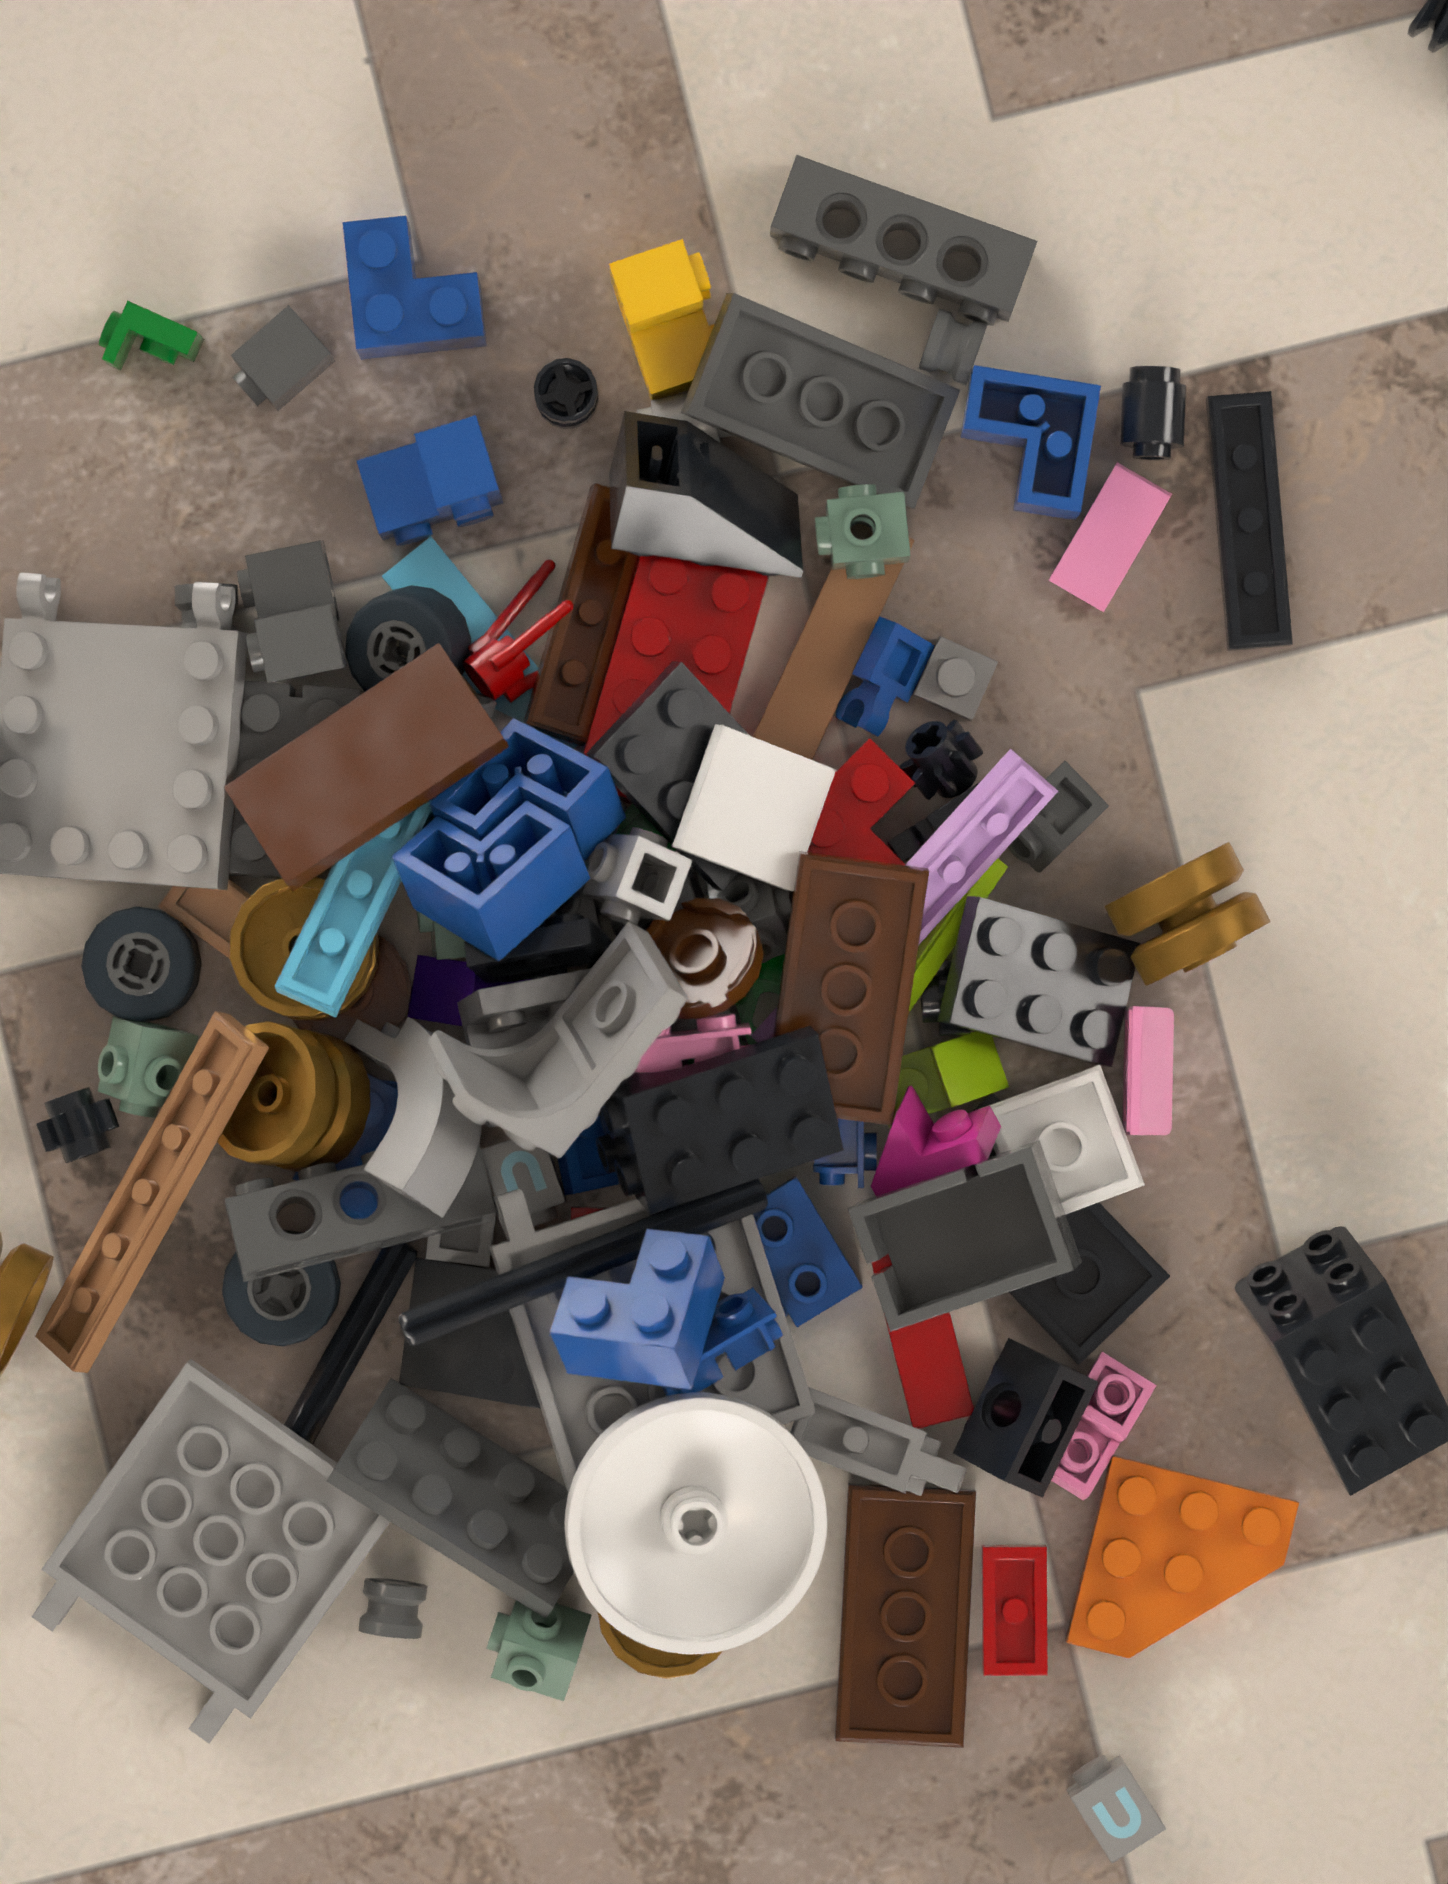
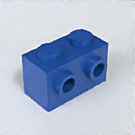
[753,1176,863,1327]

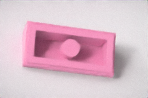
[1122,1006,1174,1135]

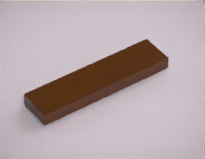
[523,483,640,746]

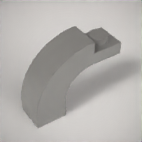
[344,1017,482,1218]

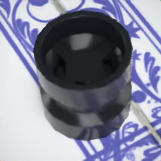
[534,358,599,429]

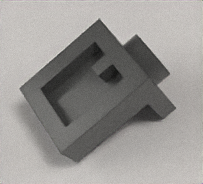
[1008,761,1109,873]

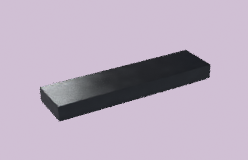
[1206,391,1293,651]

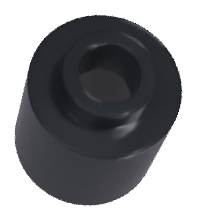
[1120,366,1186,460]

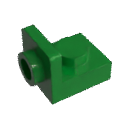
[99,301,204,370]

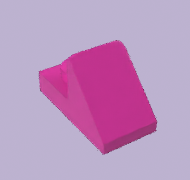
[870,1085,1001,1196]

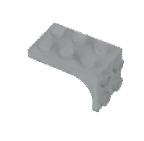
[428,922,688,1158]

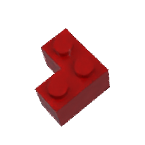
[807,738,915,865]

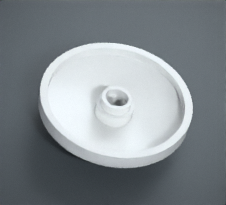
[565,1393,827,1654]

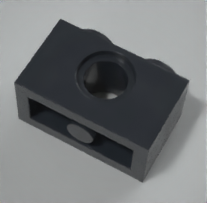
[953,1338,1099,1498]

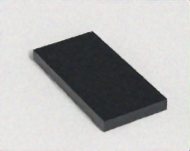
[973,1093,1170,1365]

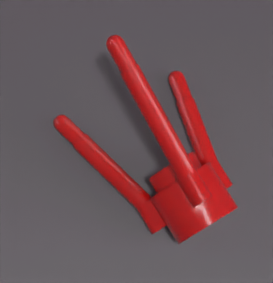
[462,559,574,703]

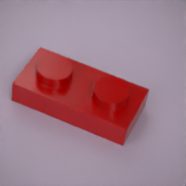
[982,1545,1048,1676]

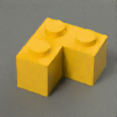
[609,239,715,400]

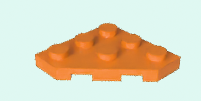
[1065,1455,1299,1658]

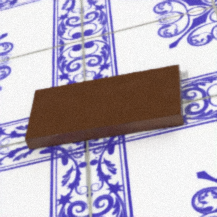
[224,643,509,892]
[773,851,929,1126]
[835,1483,976,1748]

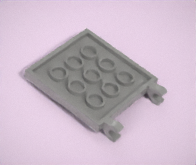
[0,573,249,890]
[489,1189,816,1494]
[32,1359,390,1743]

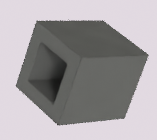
[231,305,335,411]

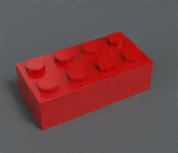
[584,555,769,804]

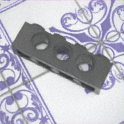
[770,155,1038,326]
[224,1144,496,1282]

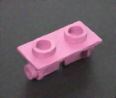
[634,1013,752,1073]

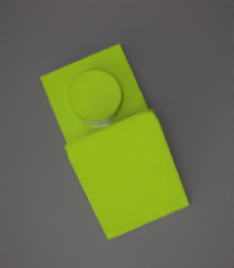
[888,1031,1009,1128]

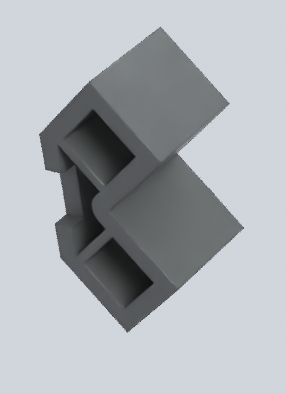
[237,540,347,683]

